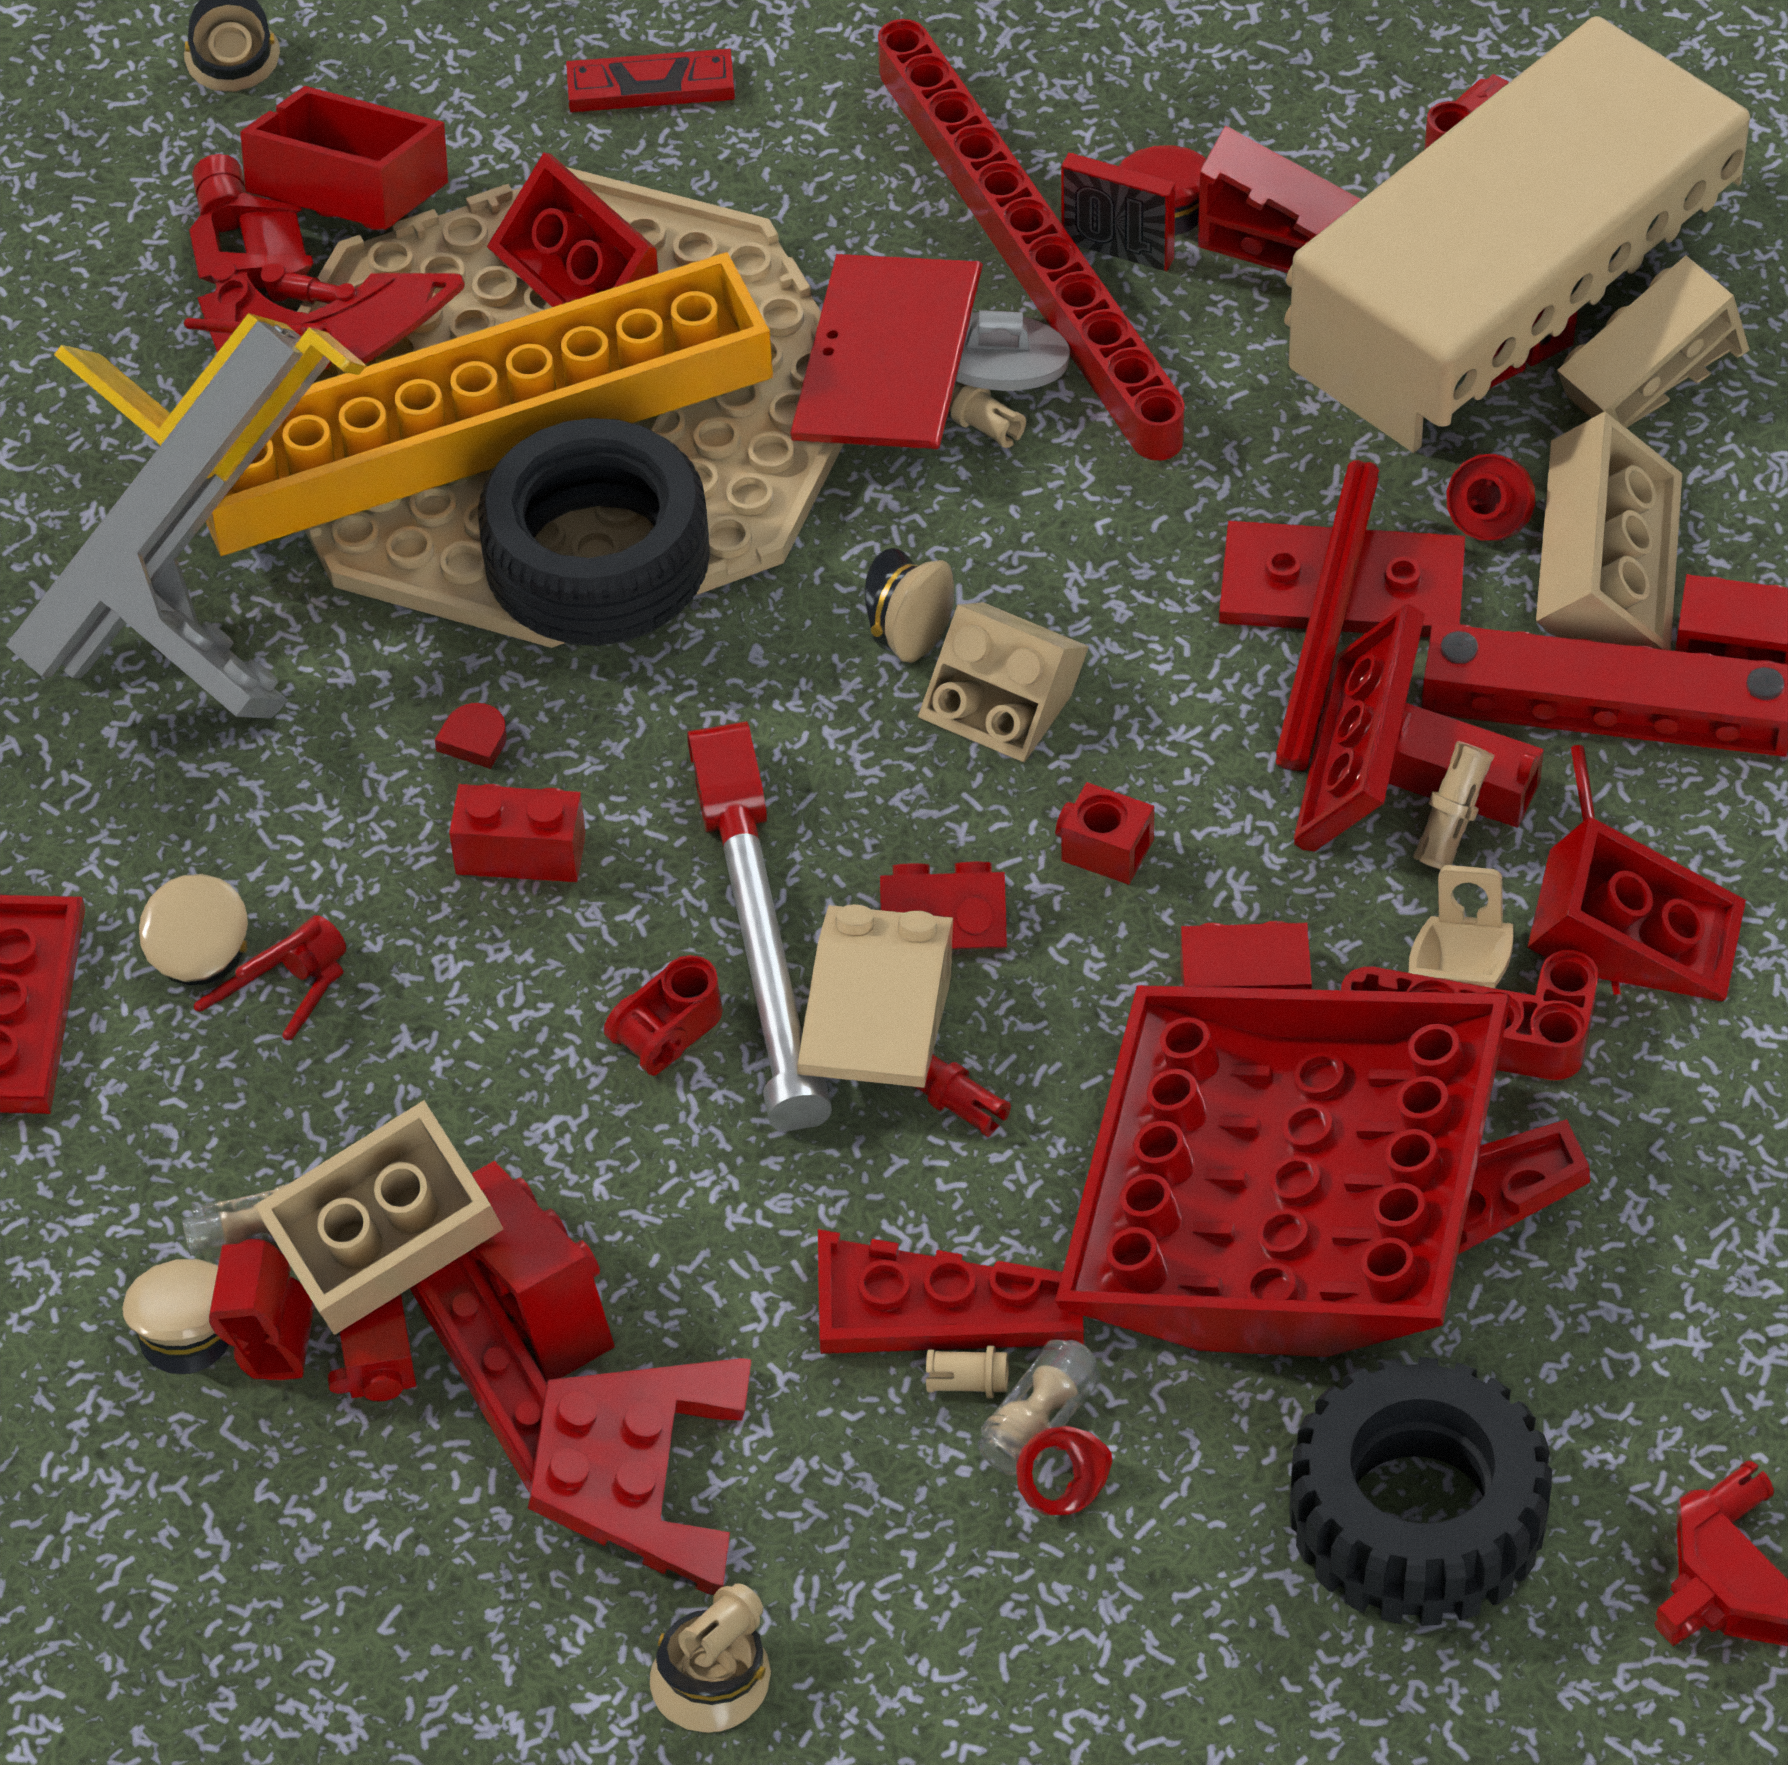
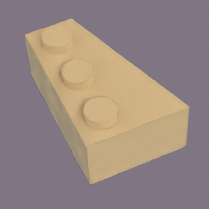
[1557,255,1750,428]

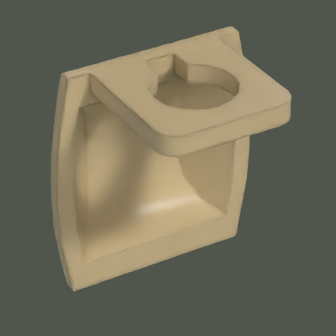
[1408,865,1513,988]

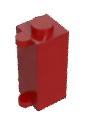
[1388,703,1544,828]
[327,1293,417,1402]

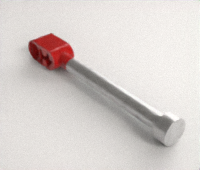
[687,721,832,1132]

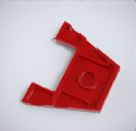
[527,1358,751,1595]

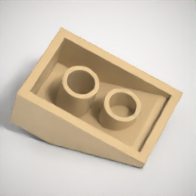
[797,904,953,1088]

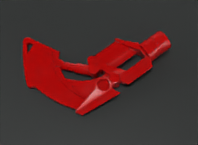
[189,154,465,364]

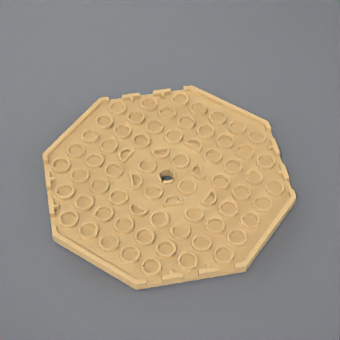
[297,167,844,648]

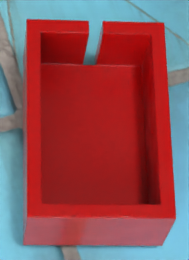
[240,86,448,230]

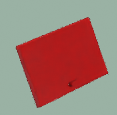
[790,254,983,450]

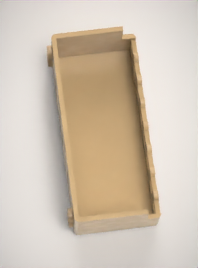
[1284,16,1750,453]

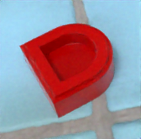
[435,703,507,769]

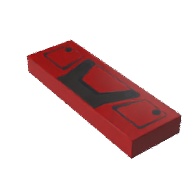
[566,48,735,113]

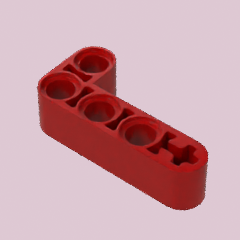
[1341,950,1598,1080]

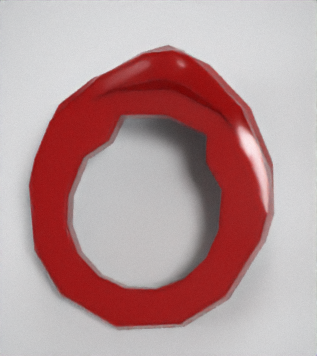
[1016,1426,1112,1515]

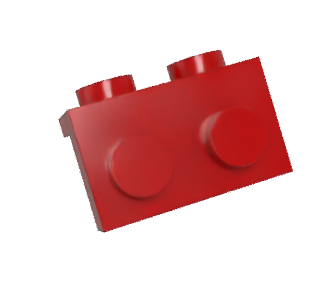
[880,861,1007,950]

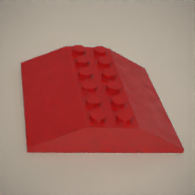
[1055,985,1510,1357]

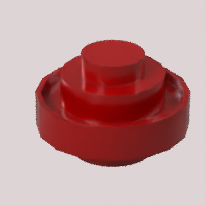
[1446,454,1535,541]

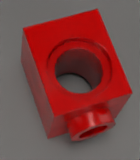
[1055,782,1155,885]

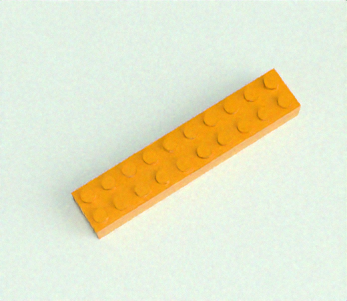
[205,252,773,556]

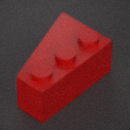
[1198,125,1362,273]
[469,1161,615,1383]

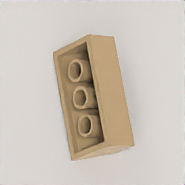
[1536,412,1682,650]

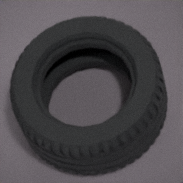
[478,418,710,646]

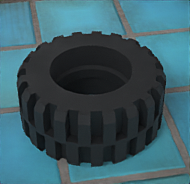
[1289,1357,1552,1626]

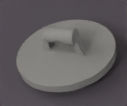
[956,310,1070,391]

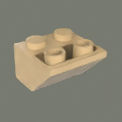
[918,602,1089,762]

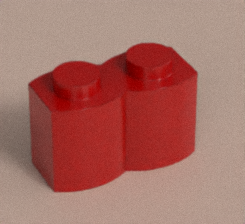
[209,1239,315,1380]

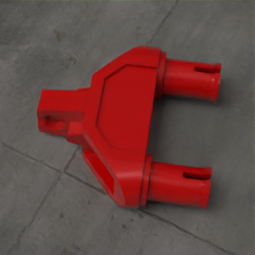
[1655,1461,1788,1646]

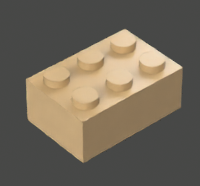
[254,1100,504,1335]

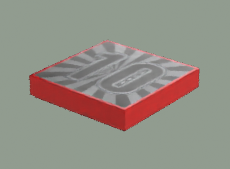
[1061,152,1176,272]

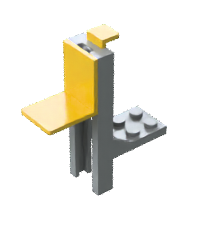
[6,313,366,718]

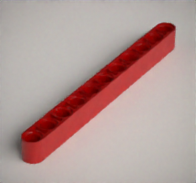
[878,19,1185,461]

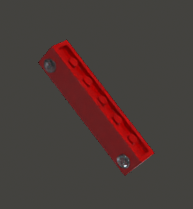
[1422,623,1788,757]

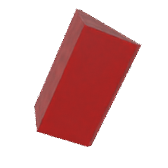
[487,152,659,307]

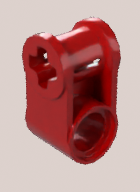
[604,955,723,1076]

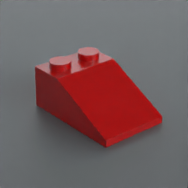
[1527,816,1746,1001]

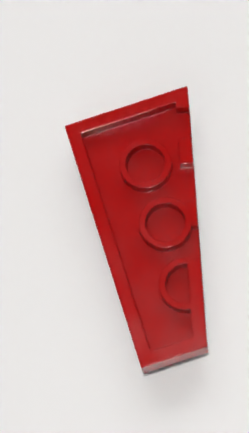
[818,1229,1084,1354]

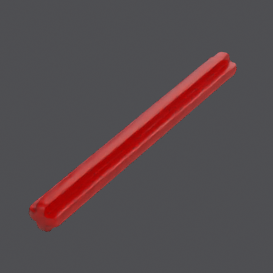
[1276,460,1379,771]

